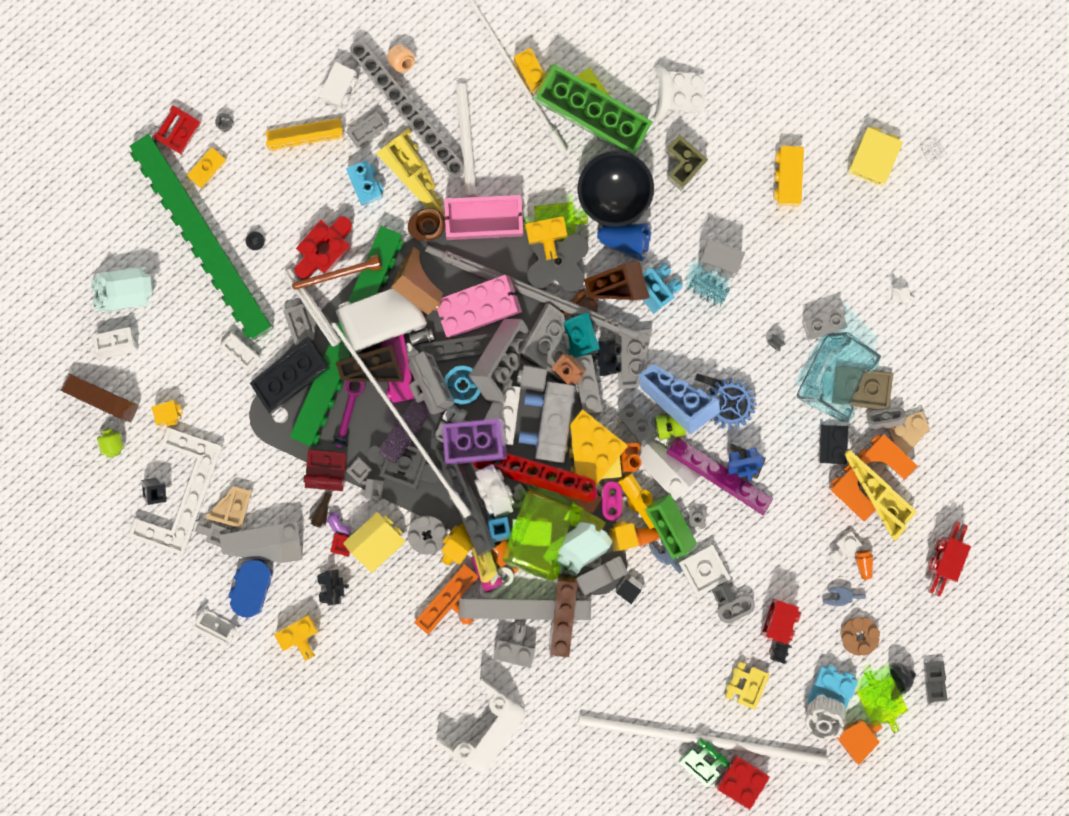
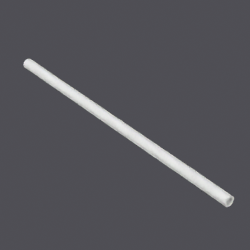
[578,715,828,765]

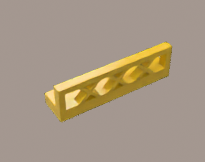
[265,118,344,151]

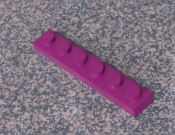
[666,437,773,515]

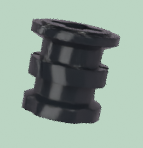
[770,641,792,664]

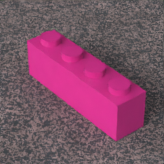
[378,334,415,404]

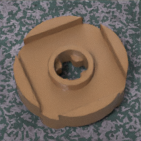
[840,617,880,656]

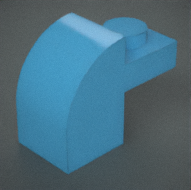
[486,509,512,542]

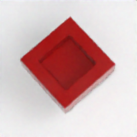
[330,533,350,557]

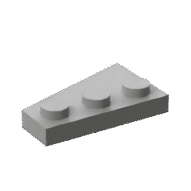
[614,329,652,390]

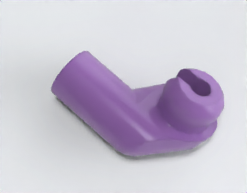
[328,512,352,536]

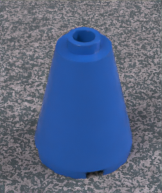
[597,223,651,261]

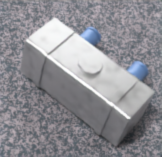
[519,382,576,464]

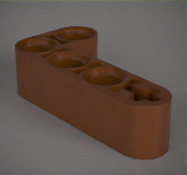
[60,373,139,423]

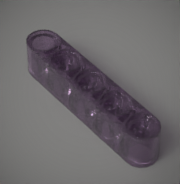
[378,390,431,464]

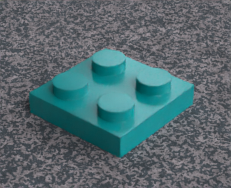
[563,312,600,358]

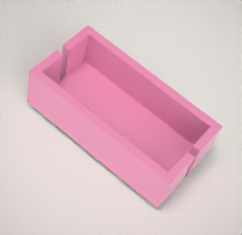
[444,195,523,240]
[437,275,522,338]

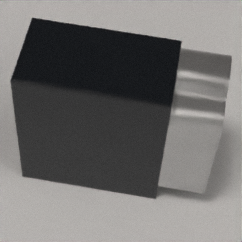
[616,574,644,604]

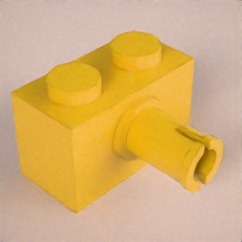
[525,216,567,260]
[441,522,473,565]
[274,615,319,661]

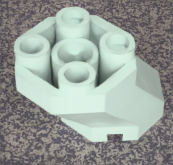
[91,267,152,312]
[543,522,613,576]

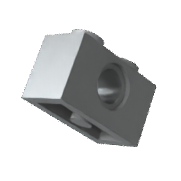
[802,309,848,341]

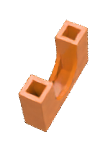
[829,433,918,522]

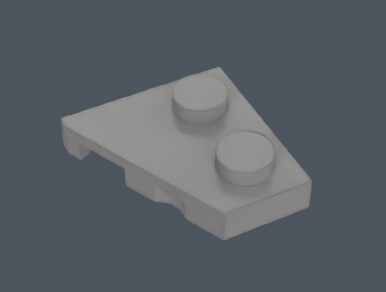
[283,299,319,346]

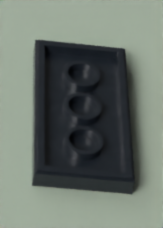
[250,337,330,414]

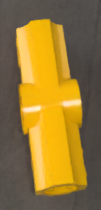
[617,472,654,529]

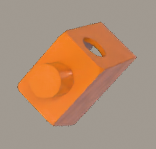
[837,719,883,765]

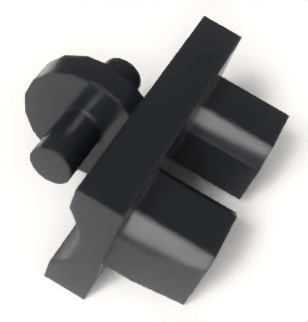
[592,339,622,376]
[317,569,349,606]

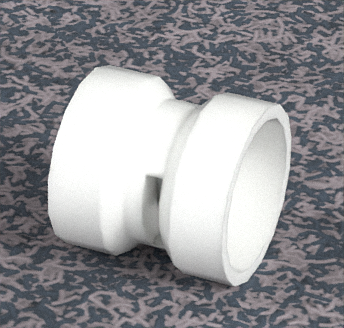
[442,404,468,423]

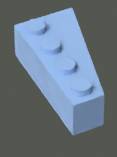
[639,364,720,434]

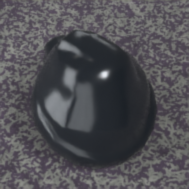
[889,663,916,703]

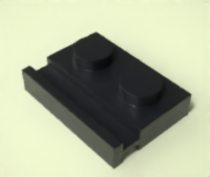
[818,425,848,464]

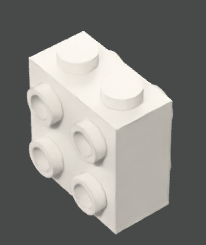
[475,464,514,519]

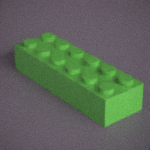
[531,64,653,155]

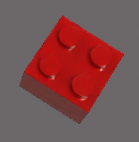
[761,599,801,644]
[715,754,770,810]

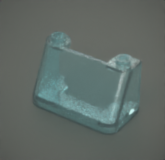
[797,332,881,422]

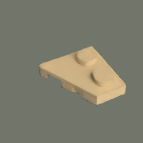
[887,411,930,455]
[206,486,253,528]

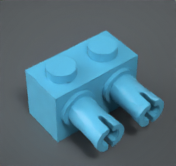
[346,160,384,206]
[643,263,683,314]

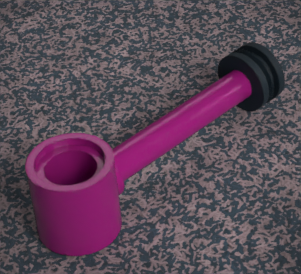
[332,381,366,448]

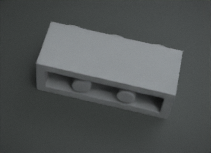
[575,355,603,415]
[517,366,547,393]

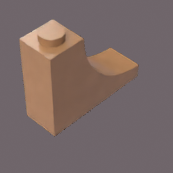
[391,247,443,315]

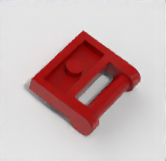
[152,105,201,155]

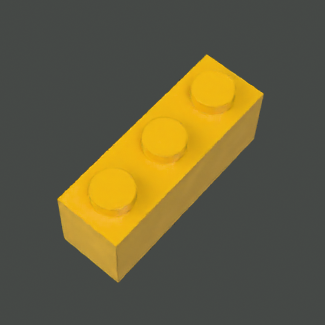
[773,146,804,207]

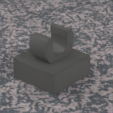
[711,583,737,606]

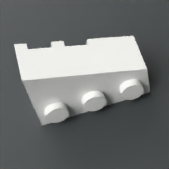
[484,386,521,445]

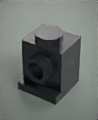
[141,478,167,505]

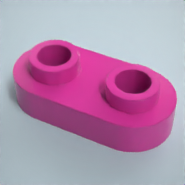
[602,482,622,521]

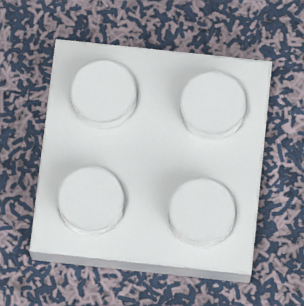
[678,545,731,597]

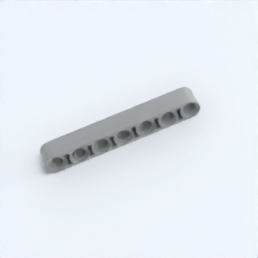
[459,598,591,620]

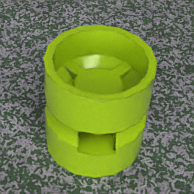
[654,414,686,440]

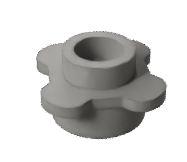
[687,509,707,529]

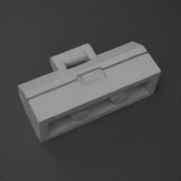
[408,351,455,414]

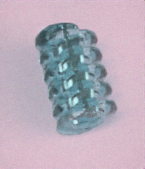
[686,271,730,309]

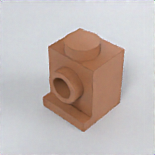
[551,354,586,385]

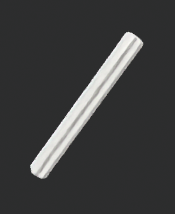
[284,268,341,347]

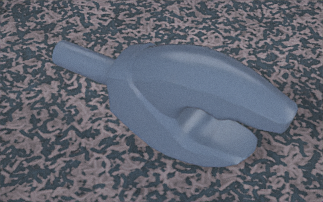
[649,540,682,574]
[822,586,866,607]

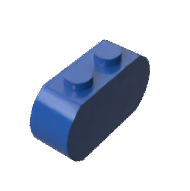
[228,560,273,618]

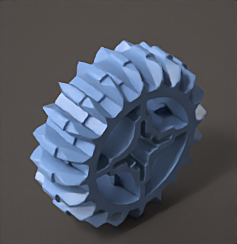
[706,378,757,430]

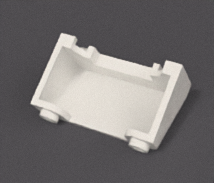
[336,289,427,353]

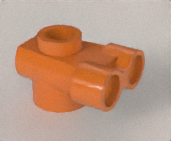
[621,443,642,472]

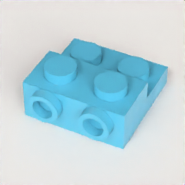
[806,664,858,711]

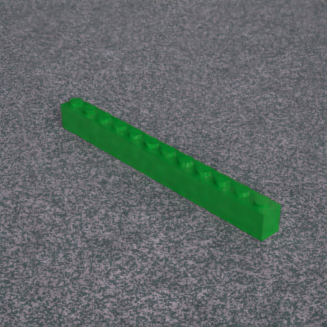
[129,134,273,341]
[289,226,405,447]

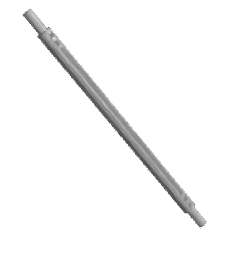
[425,245,640,339]

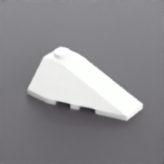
[624,435,701,501]

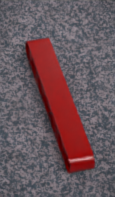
[473,453,597,502]

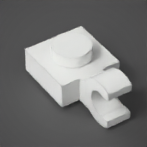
[829,531,863,562]

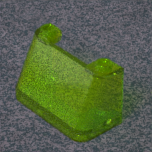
[503,489,581,582]

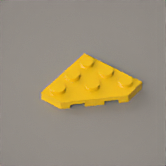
[570,409,628,490]

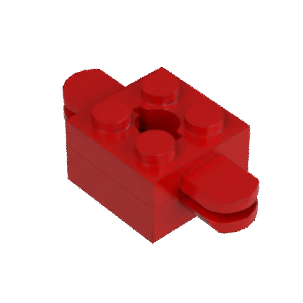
[294,216,353,279]
[927,521,971,597]

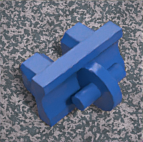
[728,448,764,481]

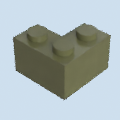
[665,134,708,191]

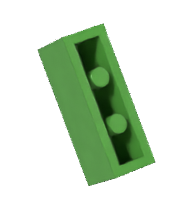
[645,494,697,559]

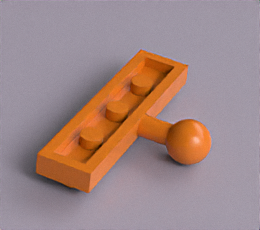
[414,564,478,635]

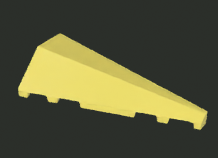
[376,128,448,220]
[845,450,917,541]

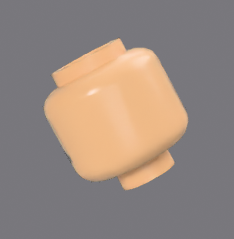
[387,44,415,73]

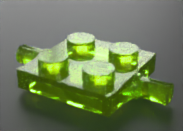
[523,202,588,242]
[856,671,909,734]

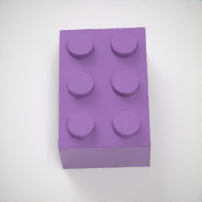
[442,419,507,465]

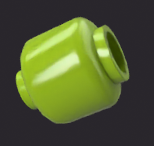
[97,428,124,458]

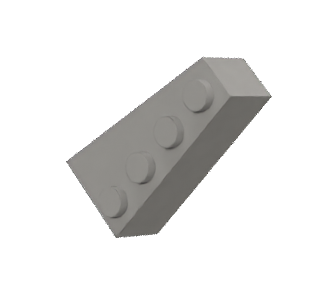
[469,319,530,403]

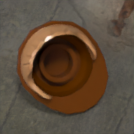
[407,208,445,241]

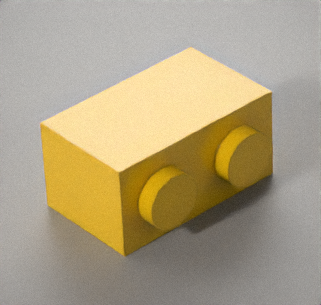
[514,48,545,94]
[608,521,639,551]

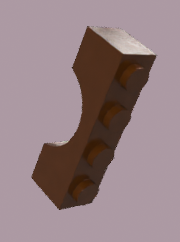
[549,575,578,657]

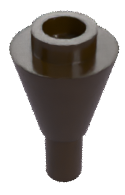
[308,492,332,528]

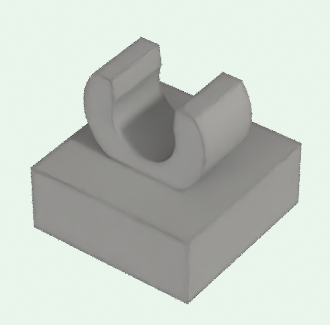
[360,479,384,500]

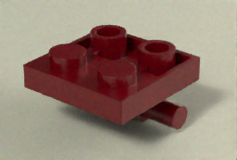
[303,449,347,491]

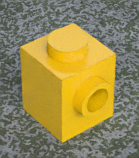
[151,400,183,427]

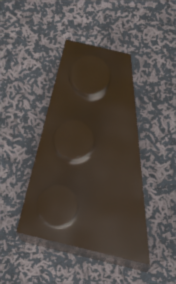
[336,343,404,382]

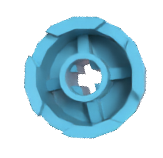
[444,366,481,405]

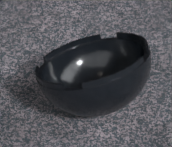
[577,151,654,227]

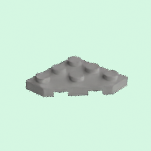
[519,304,570,384]

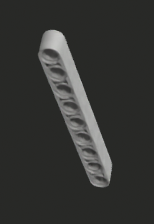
[350,41,464,179]

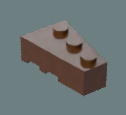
[584,261,650,301]

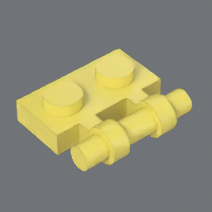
[725,661,770,710]

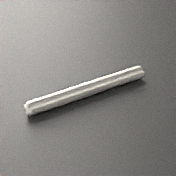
[456,83,476,196]

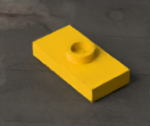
[186,147,227,189]

